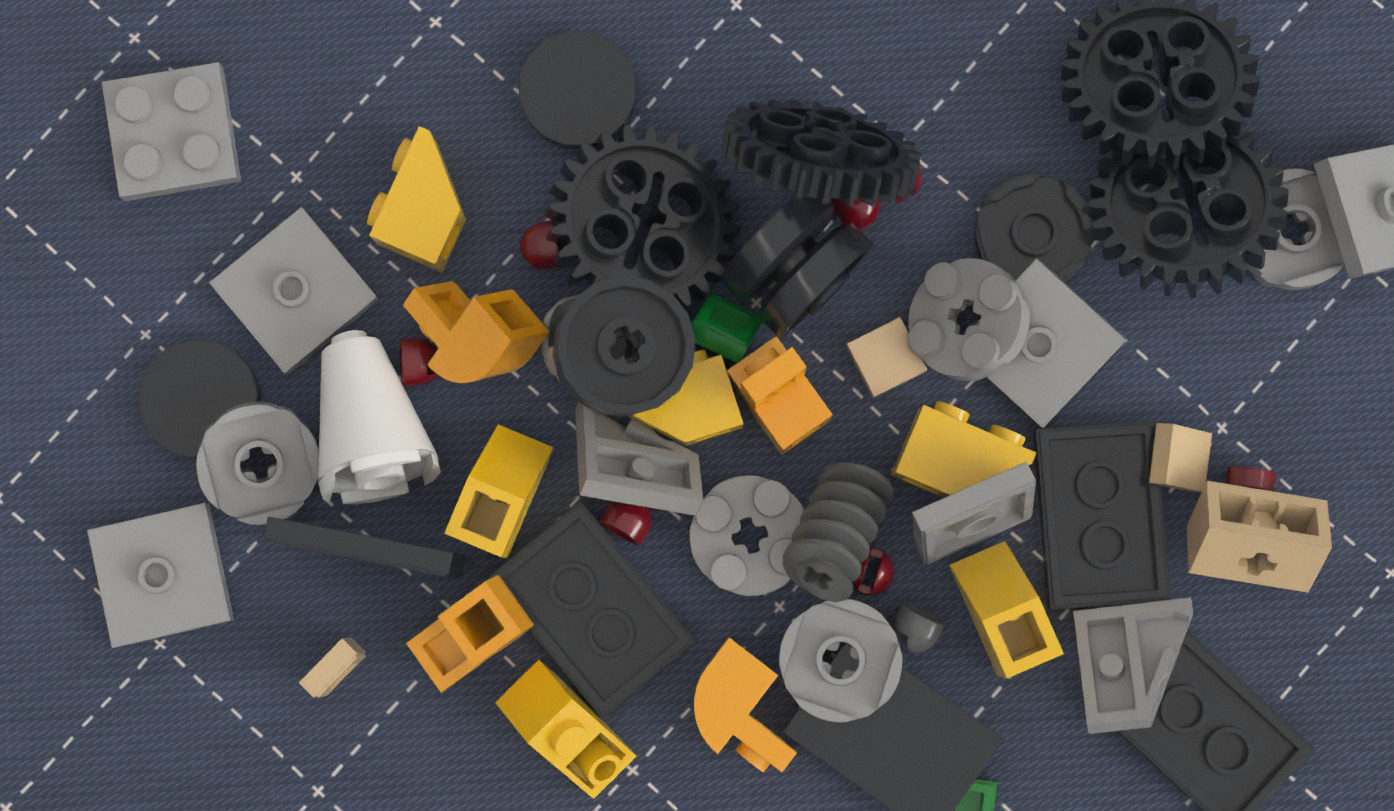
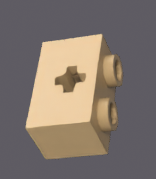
[1186,481,1332,593]

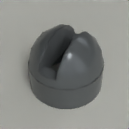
[892,602,946,654]

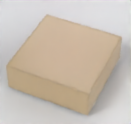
[846,317,927,398]
[1149,423,1212,492]
[299,637,366,698]

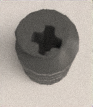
[783,462,894,602]

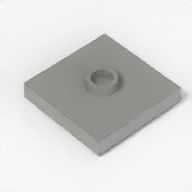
[1314,144,1394,279]
[209,207,380,375]
[974,258,1126,428]
[912,462,1036,565]
[87,503,234,648]

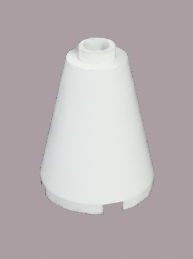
[318,330,441,504]

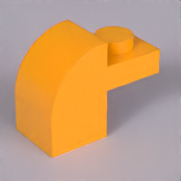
[403,281,550,383]
[727,336,833,455]
[406,575,534,693]
[694,637,797,773]

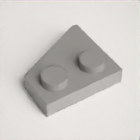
[575,403,703,516]
[1073,597,1193,734]

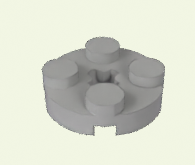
[1233,169,1344,290]
[908,258,1030,381]
[196,401,319,525]
[690,475,804,596]
[779,599,902,722]

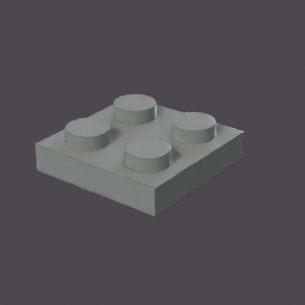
[102,62,241,201]

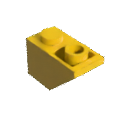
[367,126,466,273]
[628,350,744,446]
[890,401,1036,498]
[444,424,554,559]
[949,541,1064,678]
[495,660,636,799]

